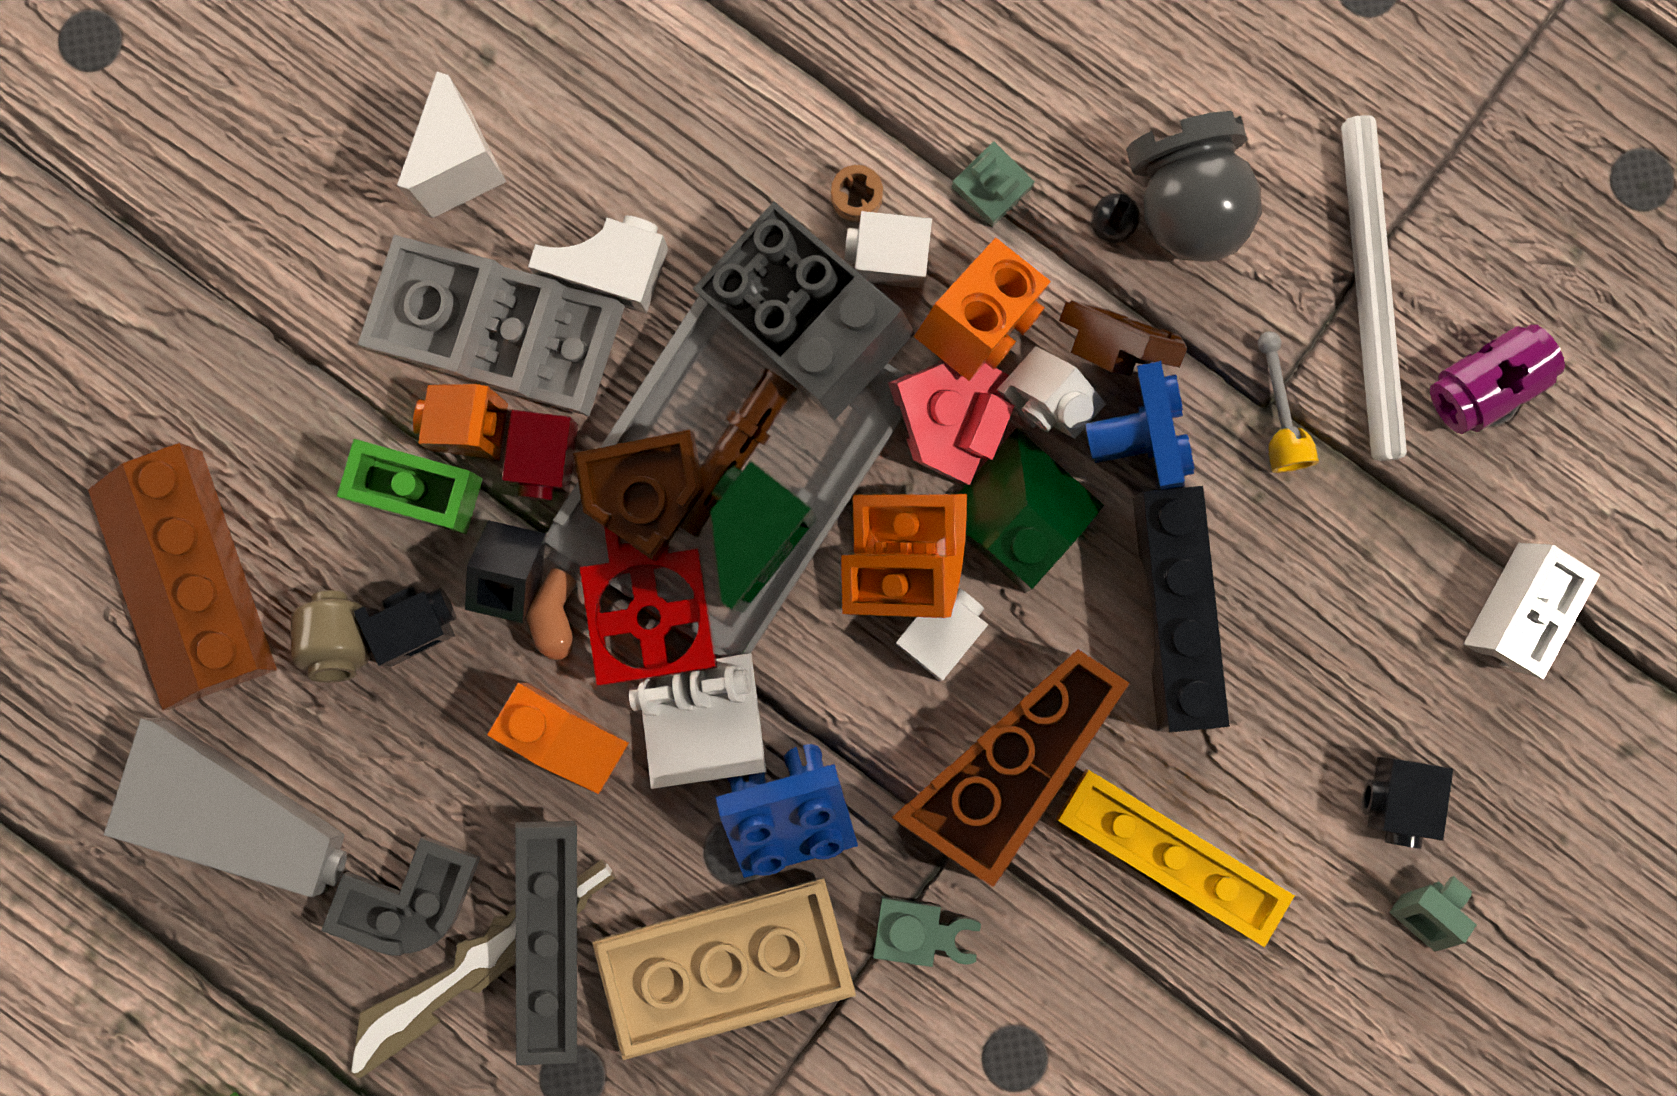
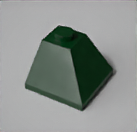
[958,428,1104,593]

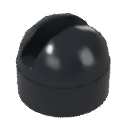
[1091,193,1140,243]

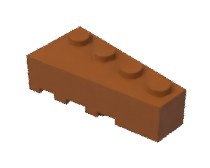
[891,649,1129,887]

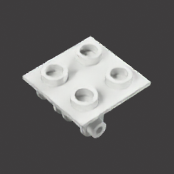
[629,653,766,789]

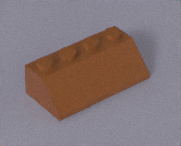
[88,443,277,711]

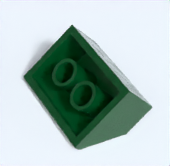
[710,461,817,613]

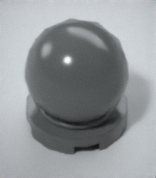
[1126,111,1262,262]

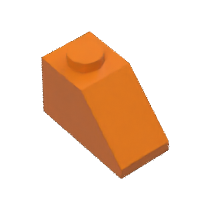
[413,384,508,461]
[487,683,630,794]

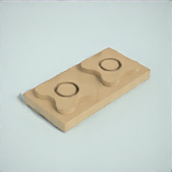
[592,877,856,1060]

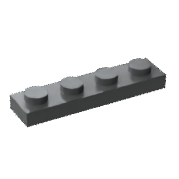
[515,821,577,1066]

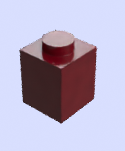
[502,410,578,501]

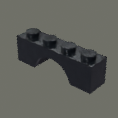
[1133,486,1230,733]

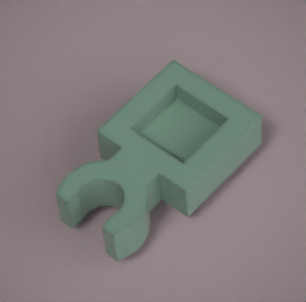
[873,896,981,967]

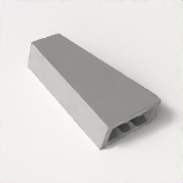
[104,718,347,897]

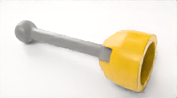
[1258,331,1319,473]

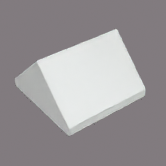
[397,72,506,218]

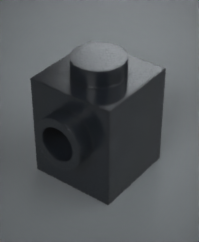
[465,520,546,623]
[1362,757,1454,849]

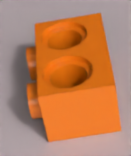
[914,237,1051,381]

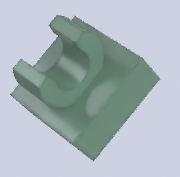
[951,141,1035,227]
[1389,876,1477,952]

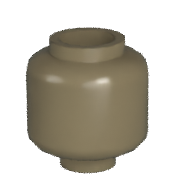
[290,590,371,683]

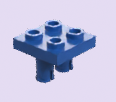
[1085,361,1195,490]
[716,744,858,878]

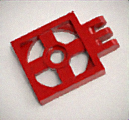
[580,526,717,686]

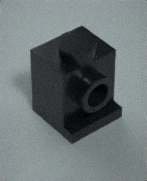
[353,587,456,667]

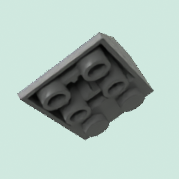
[693,201,915,421]

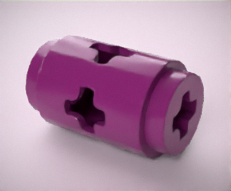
[1430,324,1565,434]

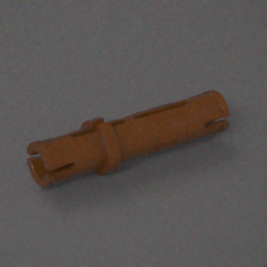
[680,367,797,538]

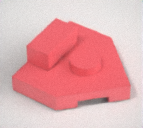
[888,360,1015,485]

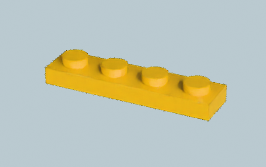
[1055,769,1295,947]

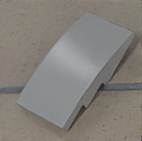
[357,235,625,416]

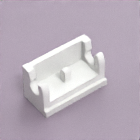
[1463,543,1600,679]

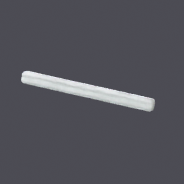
[1341,115,1407,461]

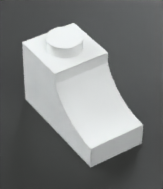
[528,215,668,314]

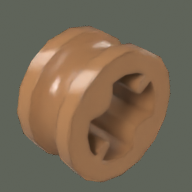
[831,164,883,223]

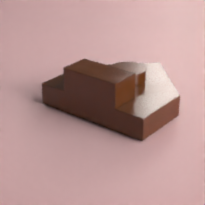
[1059,300,1187,376]
[573,429,704,561]

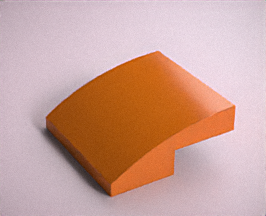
[841,494,967,618]

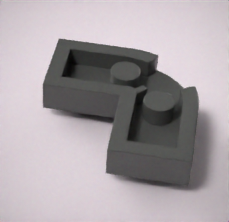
[321,836,481,956]

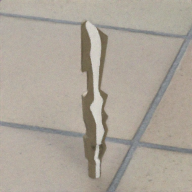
[352,859,616,1078]

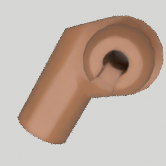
[526,568,577,660]

